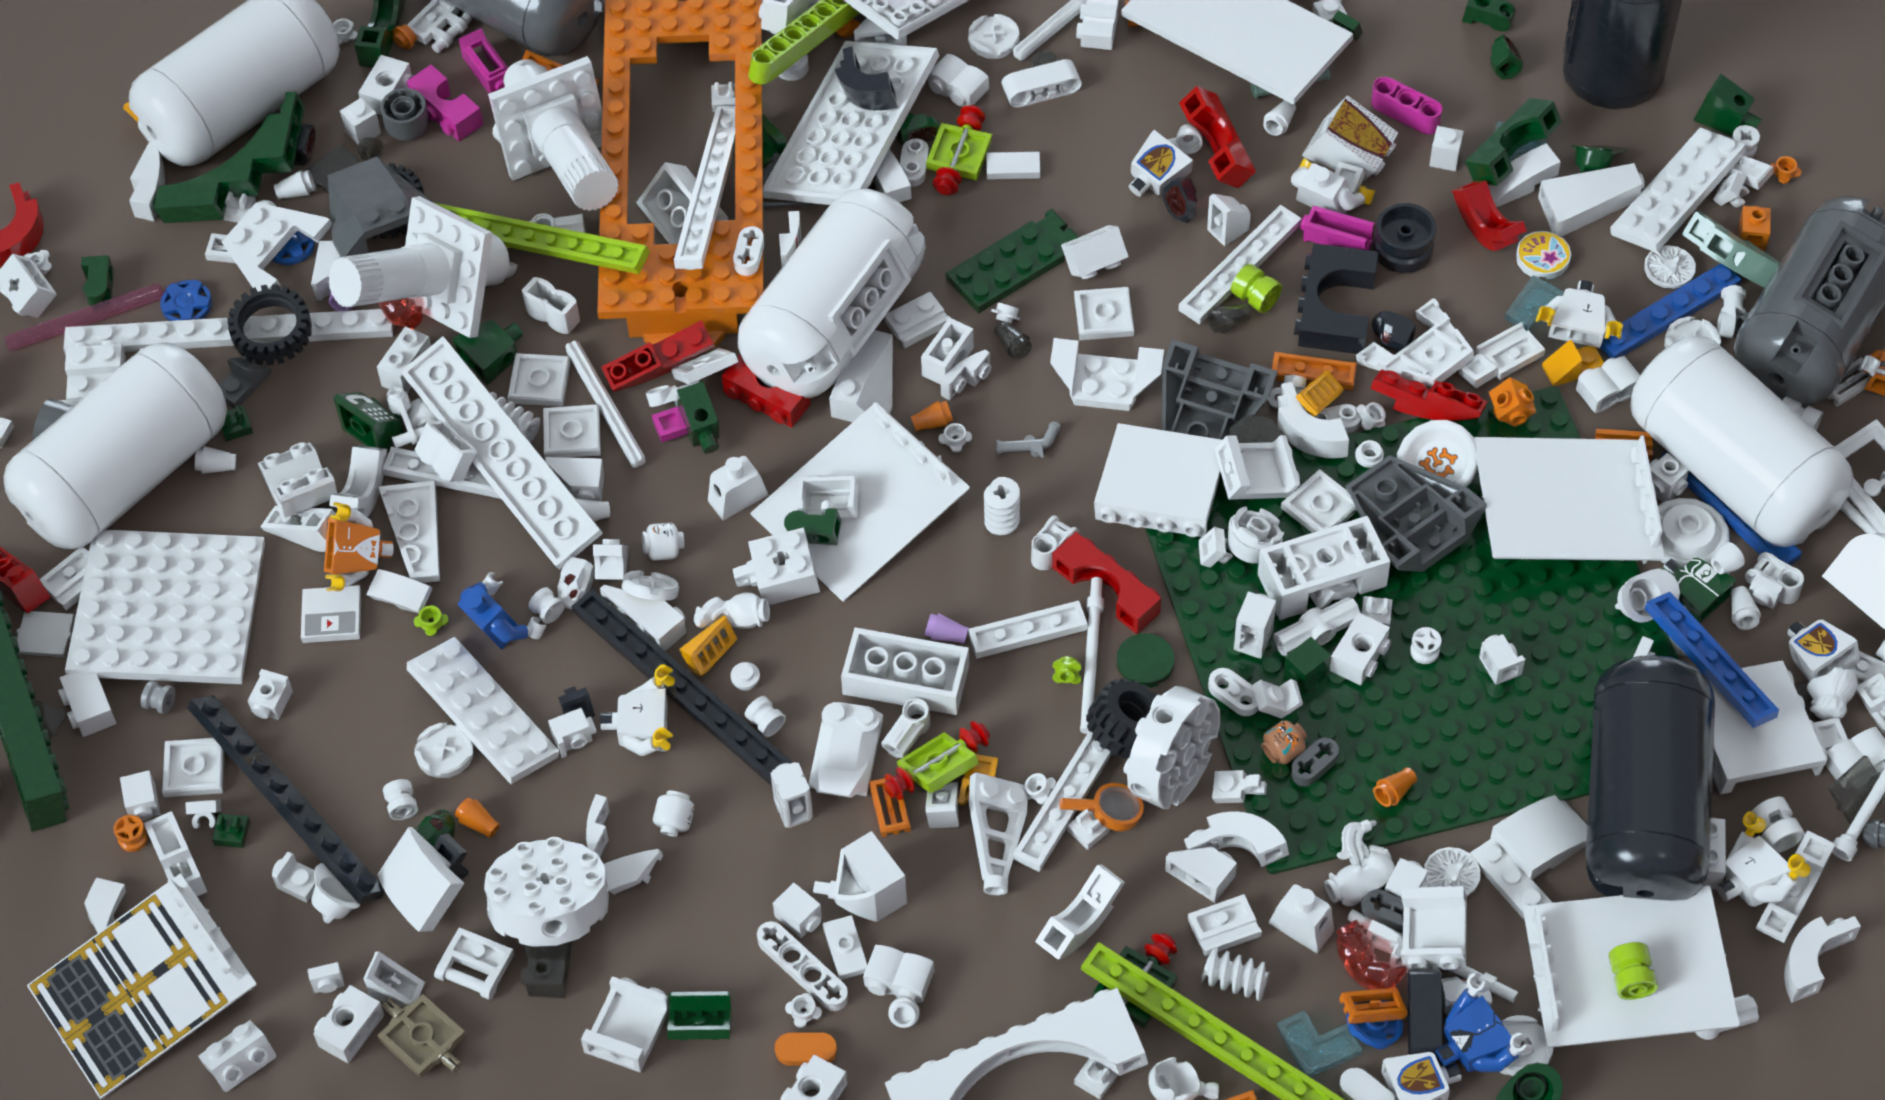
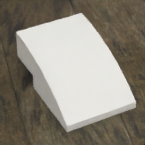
[1490,795,1588,879]
[377,827,464,932]

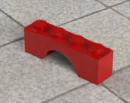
[1179,86,1256,188]
[1052,532,1161,634]

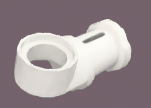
[1717,285,1746,338]
[646,380,699,407]

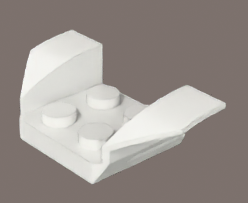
[1050,338,1164,411]

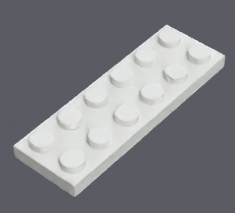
[1610,128,1747,253]
[407,637,559,784]

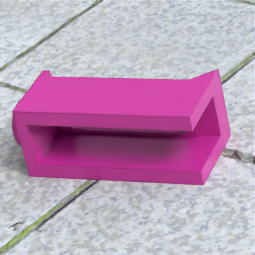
[459,28,508,94]
[1300,205,1375,251]

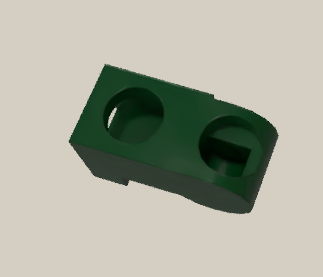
[1462,0,1516,32]
[81,255,114,310]
[784,508,842,545]

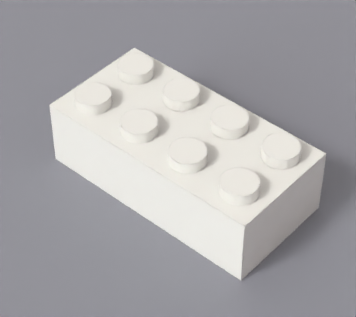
[841,627,969,715]

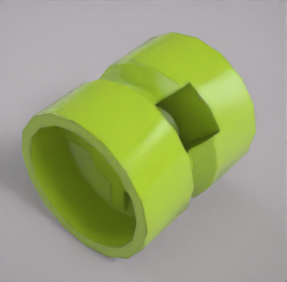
[1230,263,1283,313]
[1608,942,1658,1000]

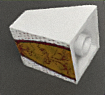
[1302,95,1398,181]

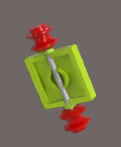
[926,105,992,195]
[883,721,990,800]

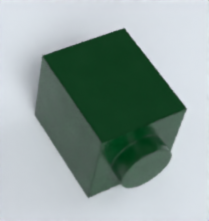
[1284,637,1331,690]

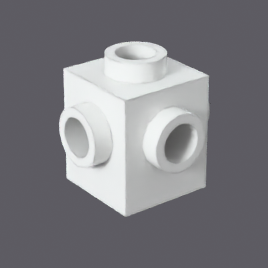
[1650,453,1689,502]

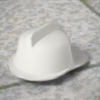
[1614,569,1680,623]
[312,863,360,924]

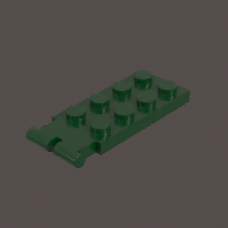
[946,209,1079,314]

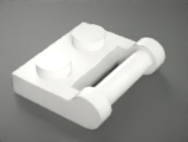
[434,928,514,1000]

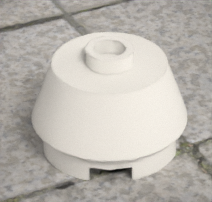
[1228,507,1284,563]

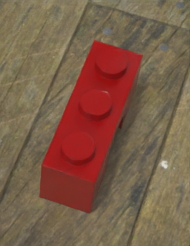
[722,354,811,428]

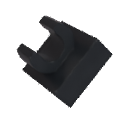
[558,686,595,718]

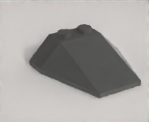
[328,157,433,257]
[1162,339,1278,440]
[1346,455,1487,572]

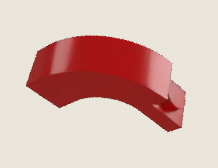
[1452,181,1527,251]
[0,182,44,269]

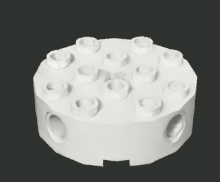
[1124,686,1220,809]
[484,837,609,946]

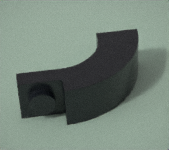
[835,46,898,111]

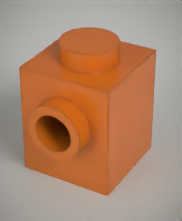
[1738,206,1771,250]

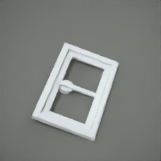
[1835,419,1885,533]

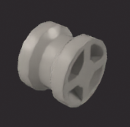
[141,680,176,715]

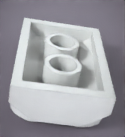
[808,702,883,798]

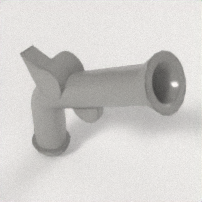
[996,421,1061,458]

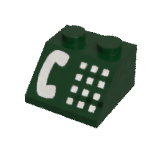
[333,392,404,453]

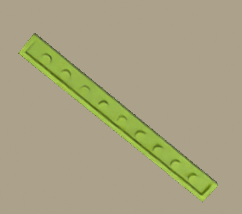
[433,202,650,274]
[1081,942,1344,1100]

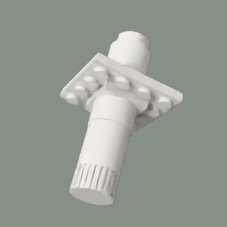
[488,56,618,211]
[328,196,517,338]

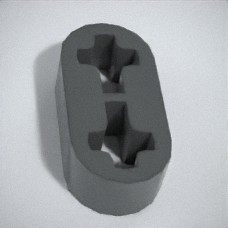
[1291,737,1339,786]
[1361,889,1404,932]

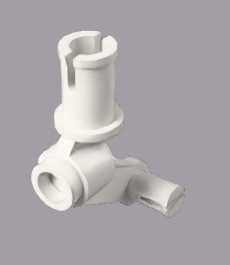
[386,387,425,448]

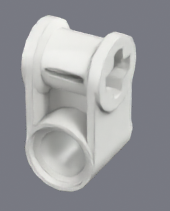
[1031,515,1079,570]
[1745,552,1804,604]

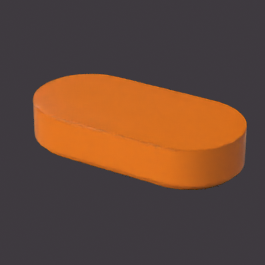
[775,1033,837,1066]

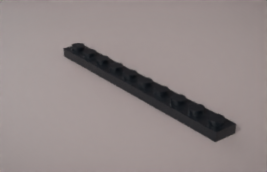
[571,588,793,786]
[187,695,385,904]

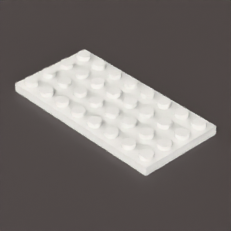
[763,41,939,205]

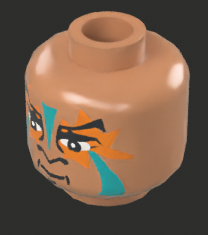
[1261,720,1307,764]

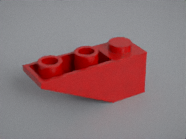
[0,547,51,614]

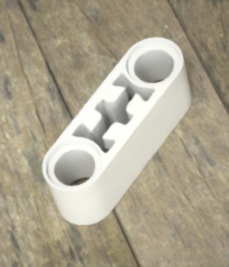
[1002,59,1082,108]

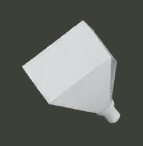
[813,831,907,922]

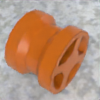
[114,815,148,852]

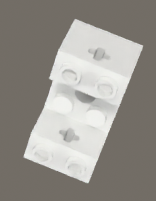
[1258,516,1391,620]

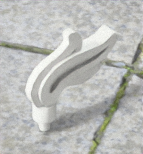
[1337,820,1376,866]

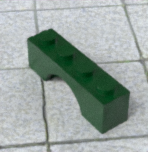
[354,0,406,67]
[1465,98,1562,186]

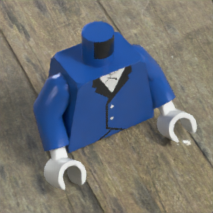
[457,572,547,650]
[1435,973,1533,1072]

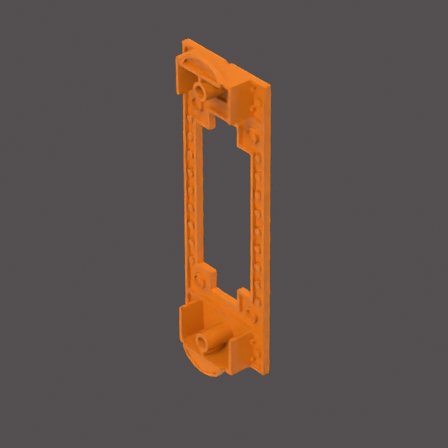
[597,0,764,354]

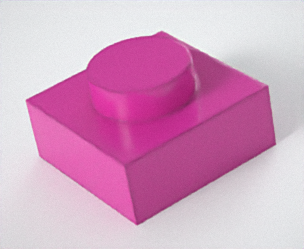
[652,407,688,442]

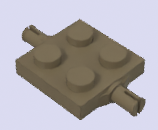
[377,994,466,1078]

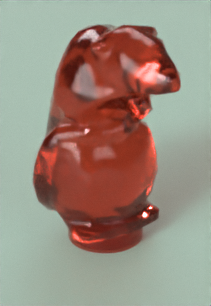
[377,298,423,329]
[1336,920,1407,990]

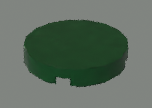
[1117,633,1174,688]

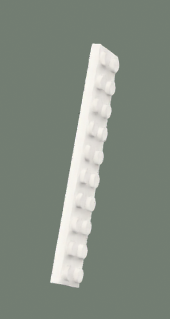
[401,337,603,570]

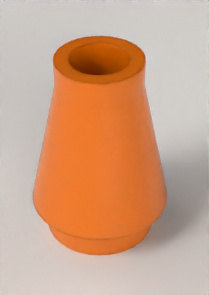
[911,400,953,432]
[1373,768,1417,807]
[454,797,500,838]

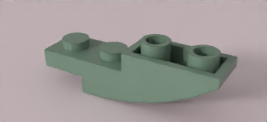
[1682,211,1780,288]

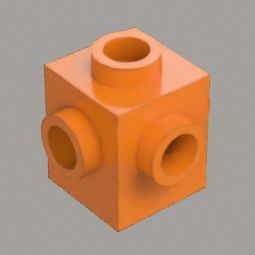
[1489,377,1536,427]

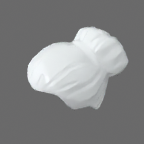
[1807,668,1858,720]

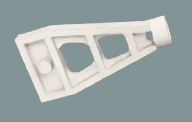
[969,772,1028,896]

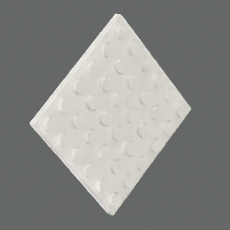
[65,530,265,684]

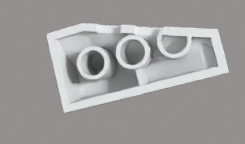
[830,330,893,422]

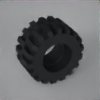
[1086,678,1157,759]

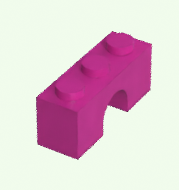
[407,65,483,141]

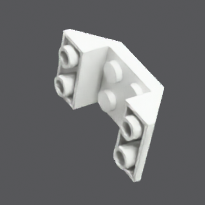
[258,442,337,518]

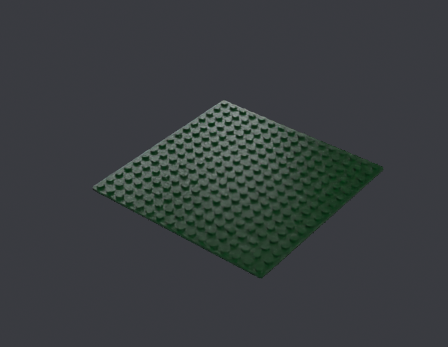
[1145,386,1679,874]

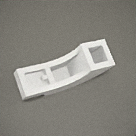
[1277,382,1349,458]
[1184,812,1289,867]
[1035,865,1125,960]
[1784,916,1861,1003]

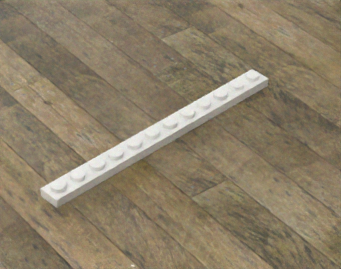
[63,308,394,355]

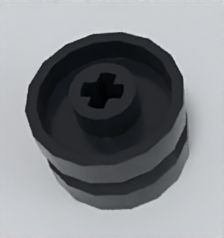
[1373,203,1437,273]

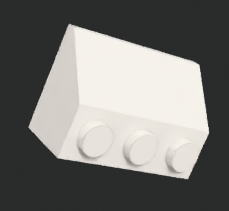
[636,162,728,244]

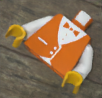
[324,502,393,592]

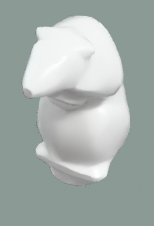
[694,592,770,630]
[1324,845,1395,906]

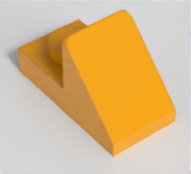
[1542,340,1604,386]

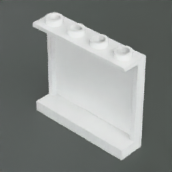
[1094,423,1222,537]
[1707,660,1827,794]

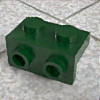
[667,991,732,1041]

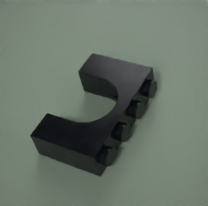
[1294,243,1378,354]

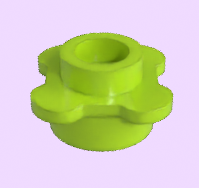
[414,605,449,636]
[1052,656,1082,684]

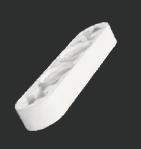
[757,921,848,1011]

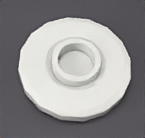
[1644,245,1696,289]
[1424,847,1481,897]

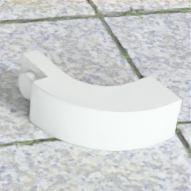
[330,445,387,517]

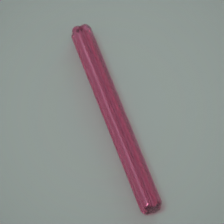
[5,283,163,351]

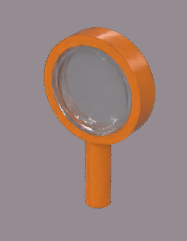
[1059,783,1144,831]

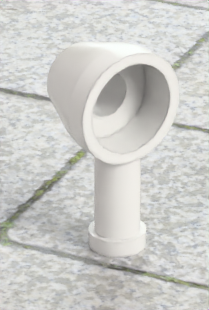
[1167,124,1203,154]
[1711,542,1745,575]

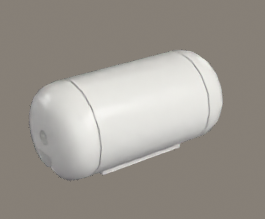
[129,0,340,166]
[738,189,926,398]
[1630,336,1854,547]
[4,342,227,549]

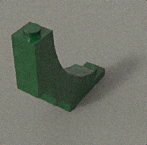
[153,91,305,223]

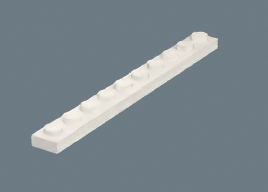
[674,106,735,270]

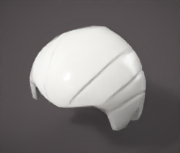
[1148,1057,1219,1100]

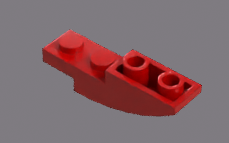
[601,320,715,392]
[1370,369,1488,421]

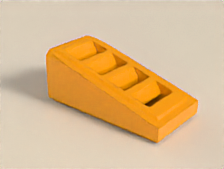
[1295,371,1344,417]
[679,615,737,677]

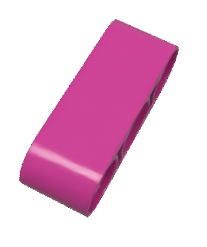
[1371,77,1442,134]

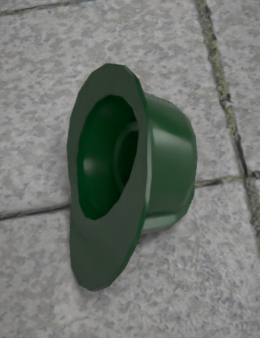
[1571,145,1627,173]
[1496,1062,1563,1100]

